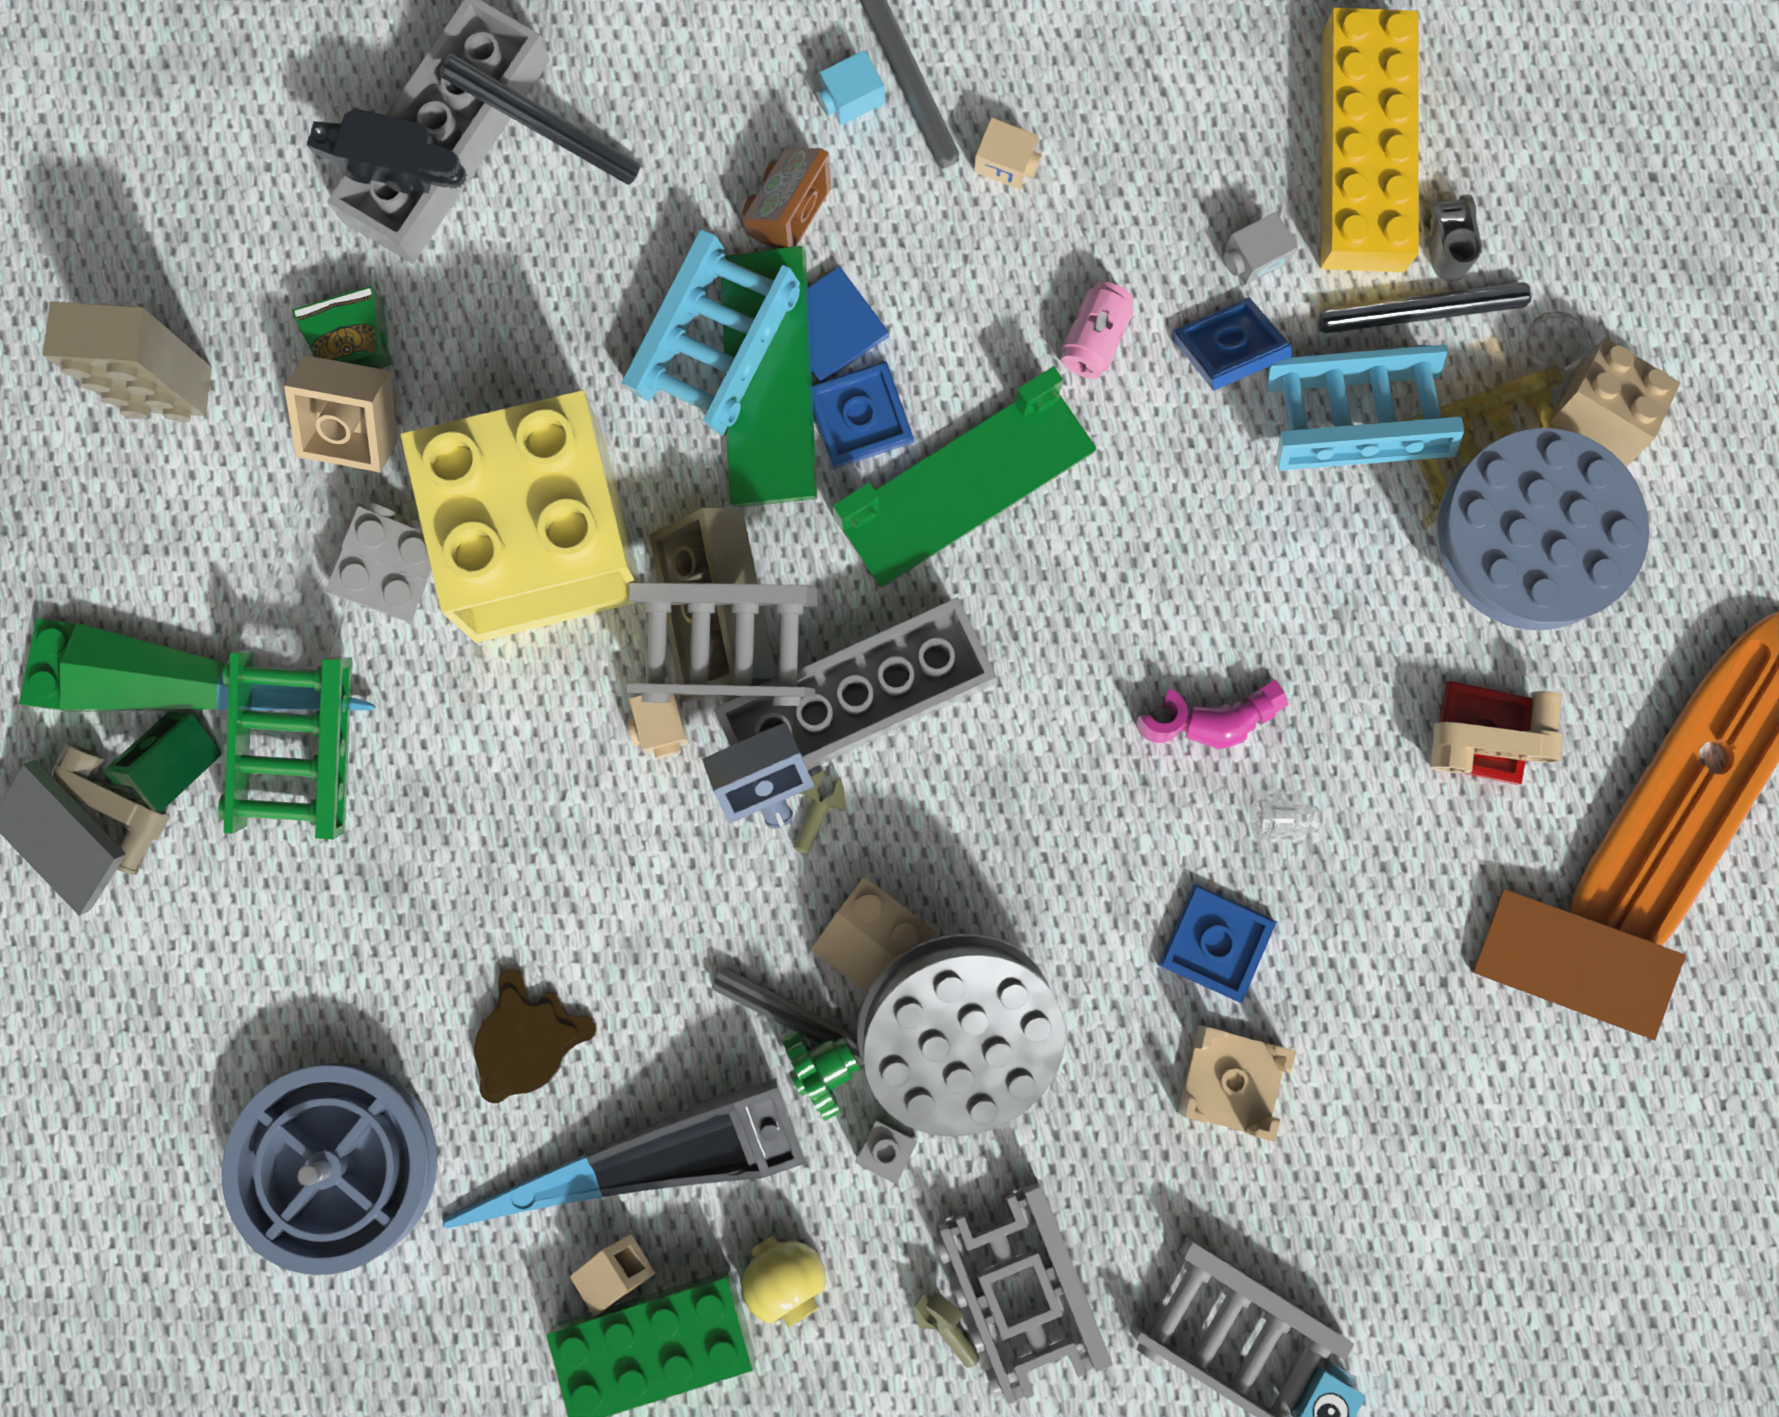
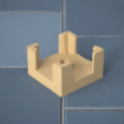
[1177,1025,1296,1142]

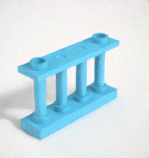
[621,229,800,436]
[1266,344,1464,471]

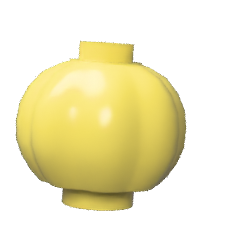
[741,1236,826,1328]

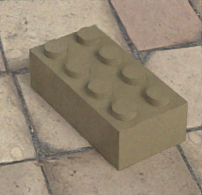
[43,301,212,422]

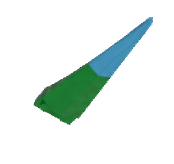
[19,618,376,712]

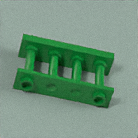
[218,650,352,840]

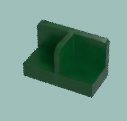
[103,711,221,812]

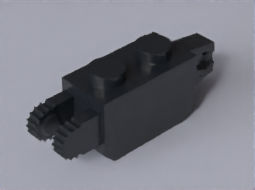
[307,108,467,194]

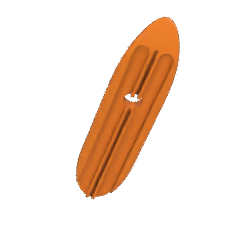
[1568,612,1779,946]

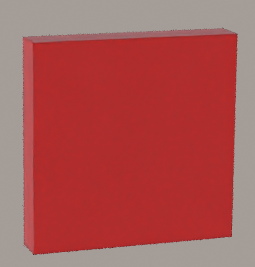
[1439,681,1533,785]

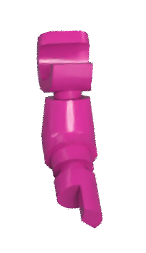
[1136,679,1289,750]

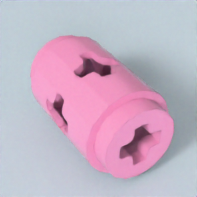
[1061,281,1134,379]

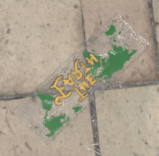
[209,473,393,745]

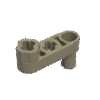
[50,742,170,875]

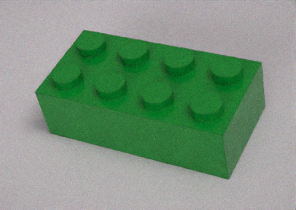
[546,1269,757,1417]

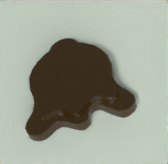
[474,969,598,1104]

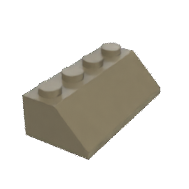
[649,508,777,702]

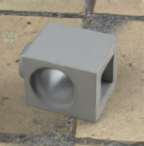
[855,1116,917,1185]

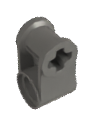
[1421,194,1482,282]

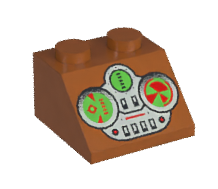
[742,148,831,249]

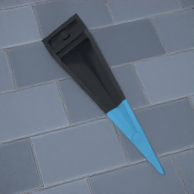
[443,1078,806,1228]

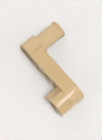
[1430,691,1563,773]

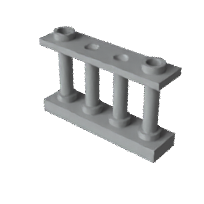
[626,583,818,706]
[1130,1236,1354,1417]

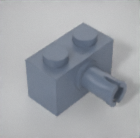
[702,722,814,829]

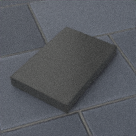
[0,760,126,916]

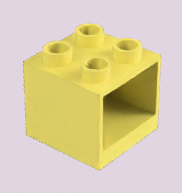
[400,390,641,643]

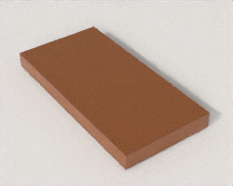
[1472,889,1686,1041]

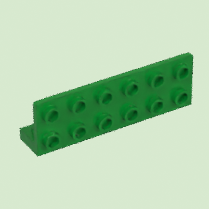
[832,366,1096,588]

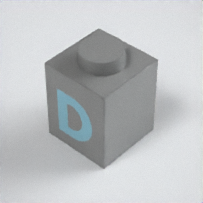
[1224,211,1298,285]

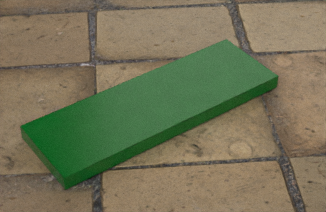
[721,246,817,508]

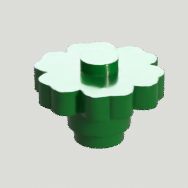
[781,1030,860,1121]

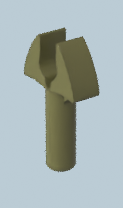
[793,771,845,854]
[914,1292,980,1368]

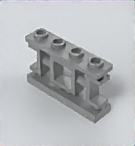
[933,1181,1113,1408]

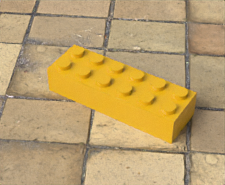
[1320,7,1419,272]

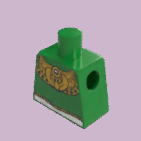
[292,286,390,369]

